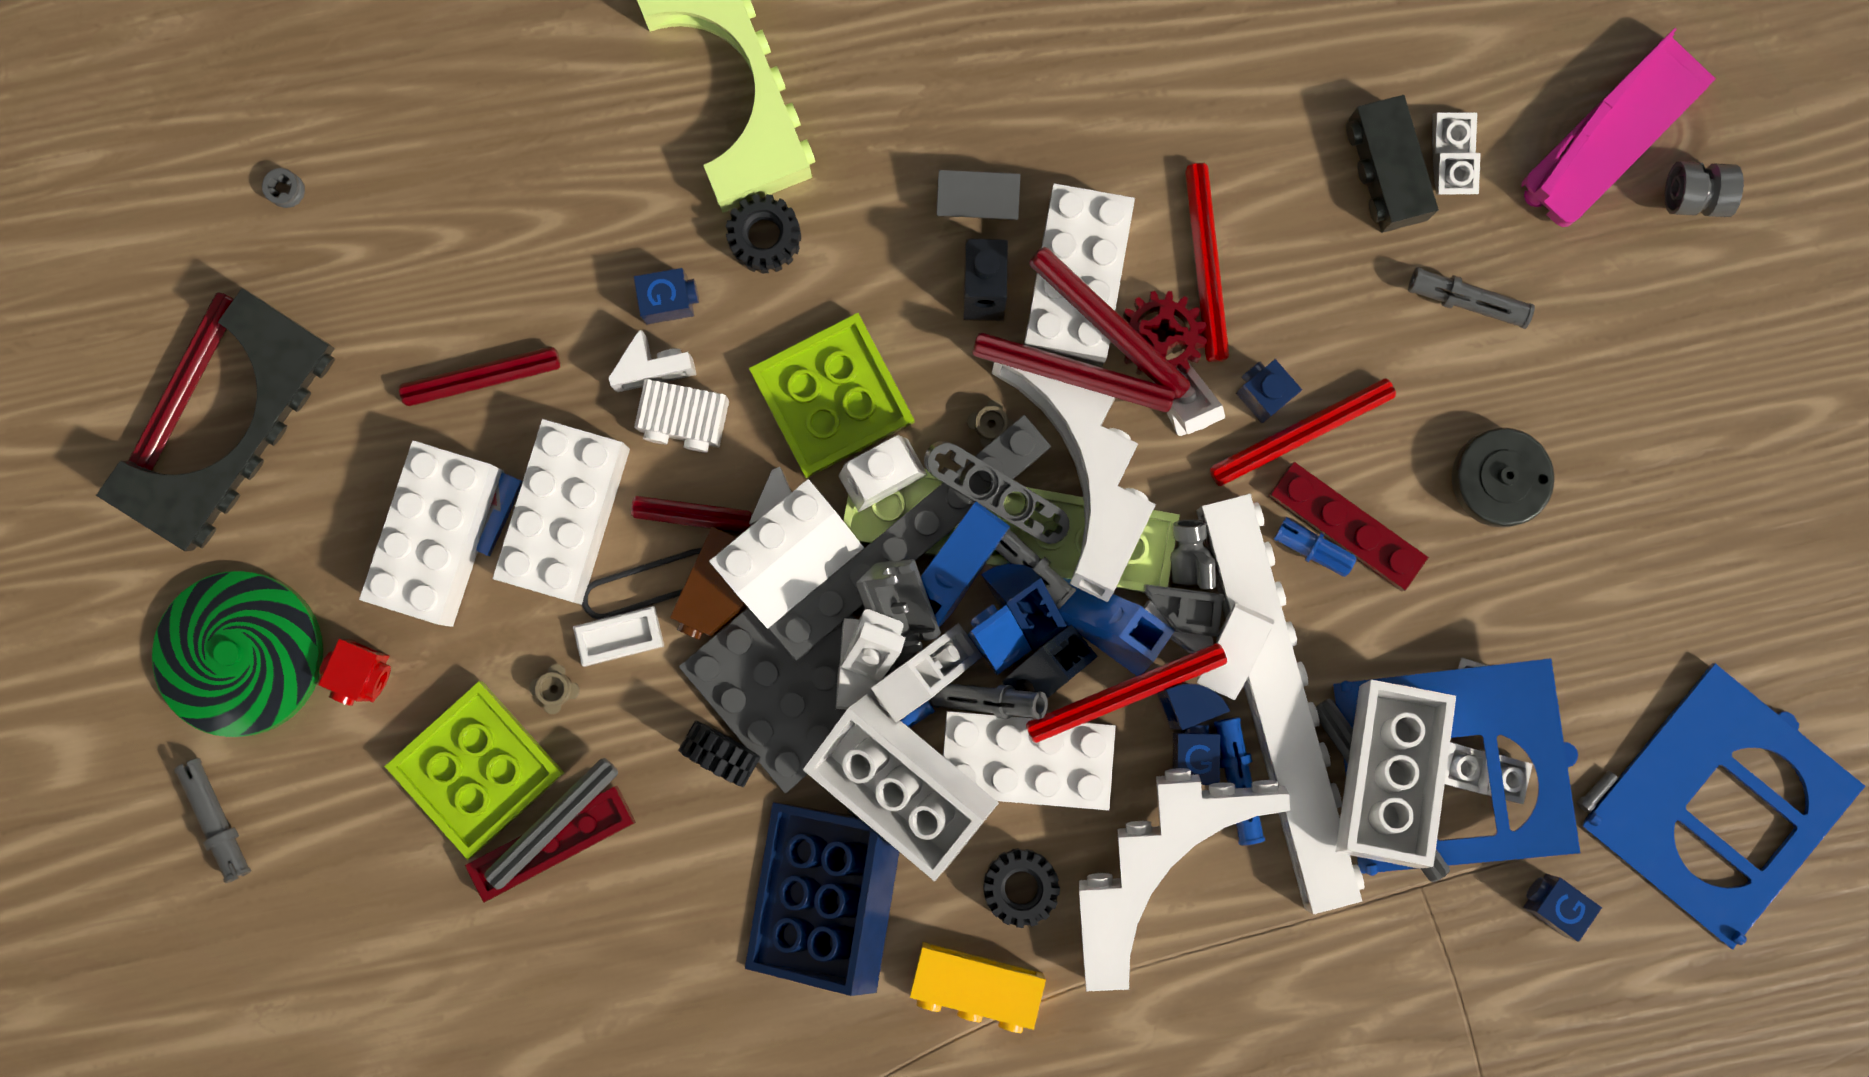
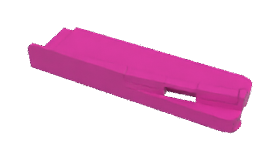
[1521,28,1716,227]

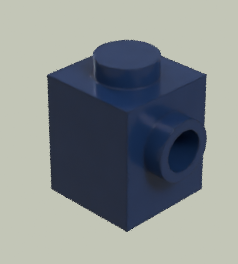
[1236,359,1302,423]

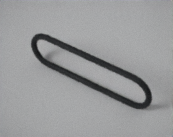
[582,548,702,620]

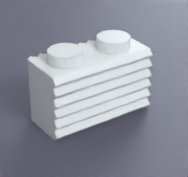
[634,379,729,453]

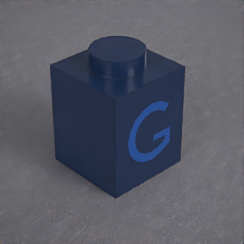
[634,268,699,325]
[1173,725,1220,785]
[1523,873,1602,942]

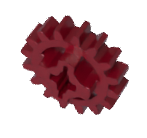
[1123,291,1207,375]

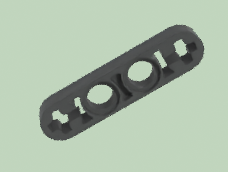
[924,441,1070,544]

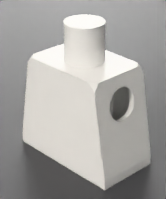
[839,435,927,513]

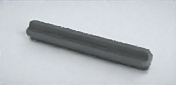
[484,758,618,889]

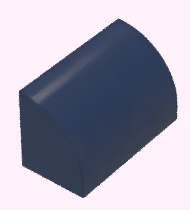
[981,564,1067,651]
[1157,684,1230,730]

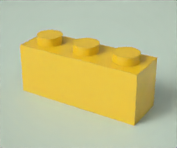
[910,942,1046,1033]

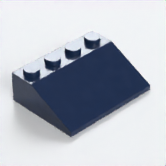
[745,802,899,996]

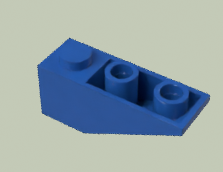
[921,501,1010,627]
[1057,578,1175,676]
[968,604,1032,675]

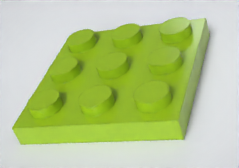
[749,313,915,478]
[384,681,565,860]

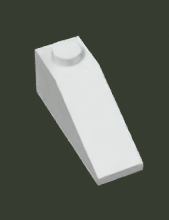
[871,623,982,723]

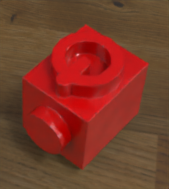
[318,639,391,706]

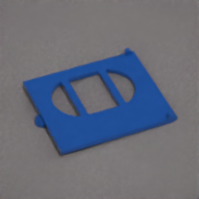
[1333,658,1581,876]
[1582,663,1865,950]

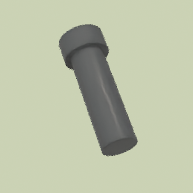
[1576,770,1618,814]

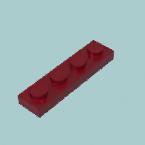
[1268,462,1429,592]
[465,786,636,903]

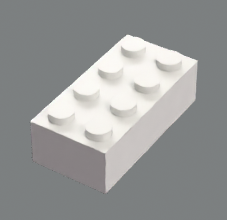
[1024,183,1135,367]
[493,419,630,605]
[359,440,504,627]
[1335,680,1456,869]
[803,693,999,881]
[943,711,1116,810]

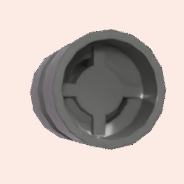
[1665,161,1744,217]

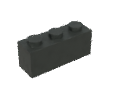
[1346,95,1439,233]

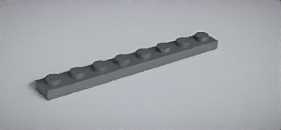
[769,415,1051,661]

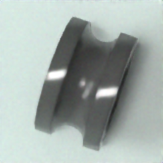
[262,168,305,208]

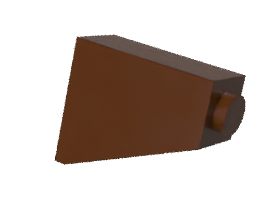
[670,527,747,640]

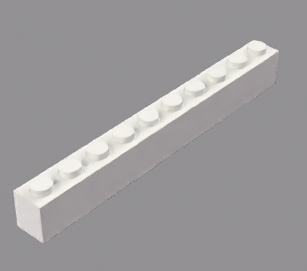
[1196,494,1364,914]

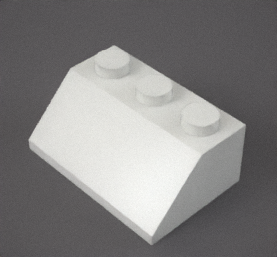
[709,479,864,629]

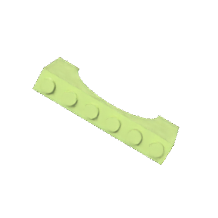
[637,0,816,213]

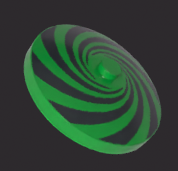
[152,571,323,737]

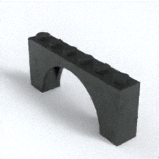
[96,288,335,551]

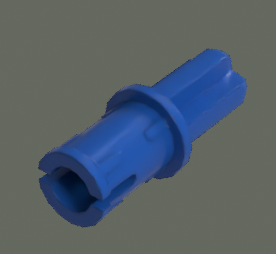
[1273,517,1356,577]

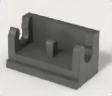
[937,170,1021,220]
[856,559,941,654]

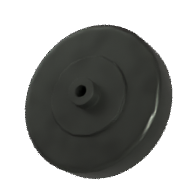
[1452,428,1554,528]

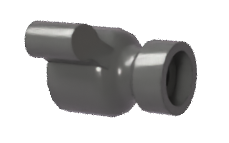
[1170,519,1216,589]

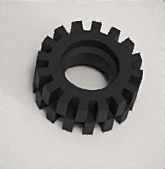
[726,194,801,274]
[678,721,761,787]
[983,848,1060,928]

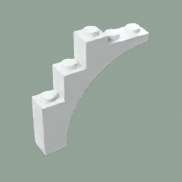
[992,362,1156,602]
[1079,768,1290,992]

